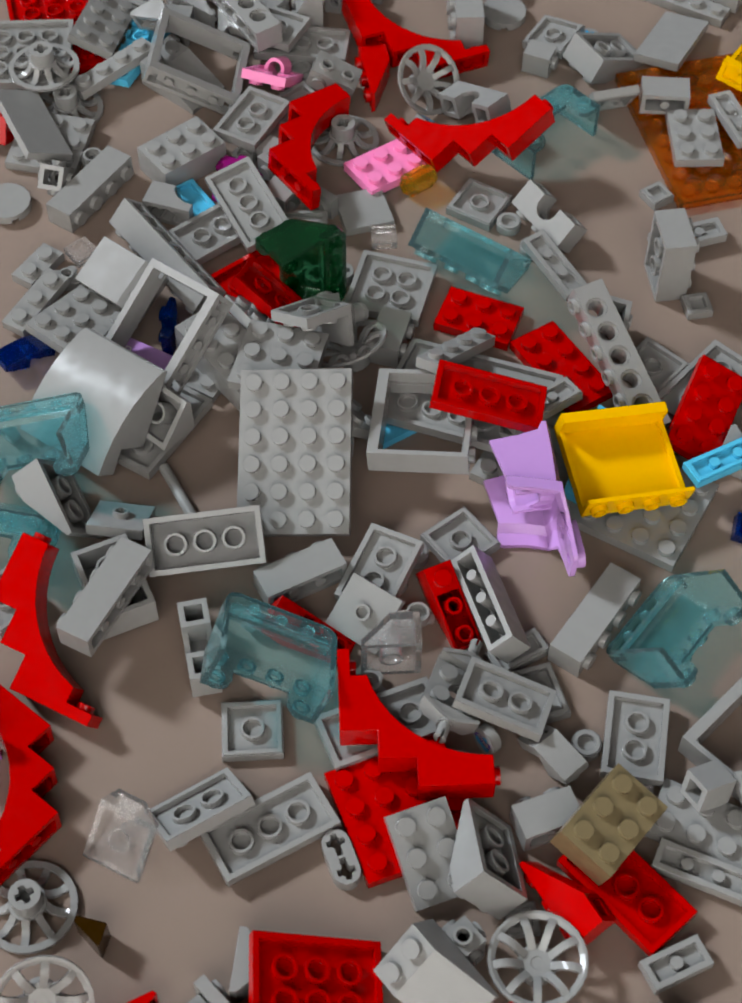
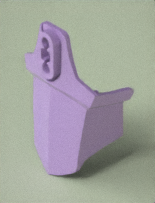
[483,420,586,577]

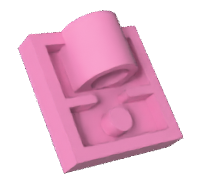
[241,56,303,91]

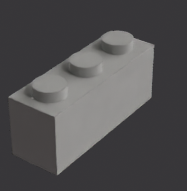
[253,538,347,609]

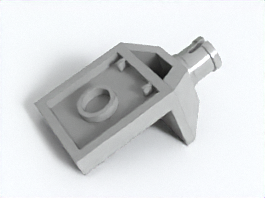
[271,296,369,347]

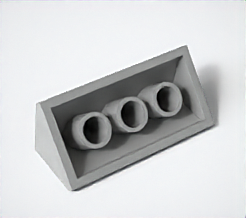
[146,384,195,451]

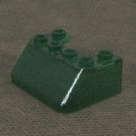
[255,218,347,301]

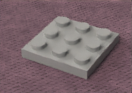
[5,113,96,175]
[345,250,438,327]
[25,285,138,353]
[227,319,329,390]

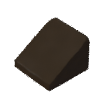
[74,915,111,958]

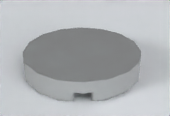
[483,0,527,31]
[0,183,32,224]

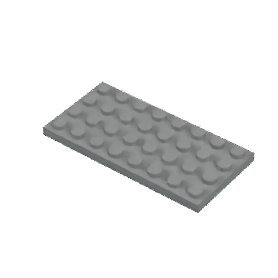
[469,413,719,573]

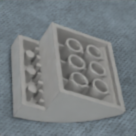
[21,327,167,476]

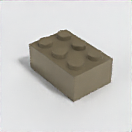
[549,763,668,886]

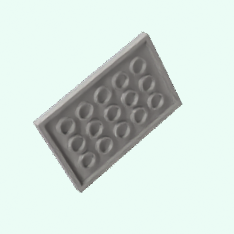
[386,337,564,453]
[237,368,353,537]

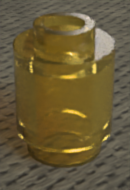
[400,164,437,197]

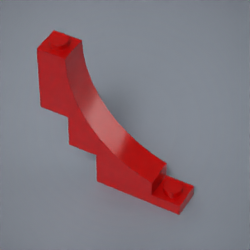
[342,0,490,79]
[268,83,350,210]
[384,94,555,173]
[0,532,103,729]
[337,649,501,800]
[0,685,62,886]

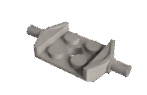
[419,639,483,743]

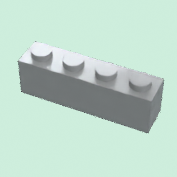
[46,145,134,233]
[56,536,155,657]
[451,545,531,664]
[547,562,642,677]

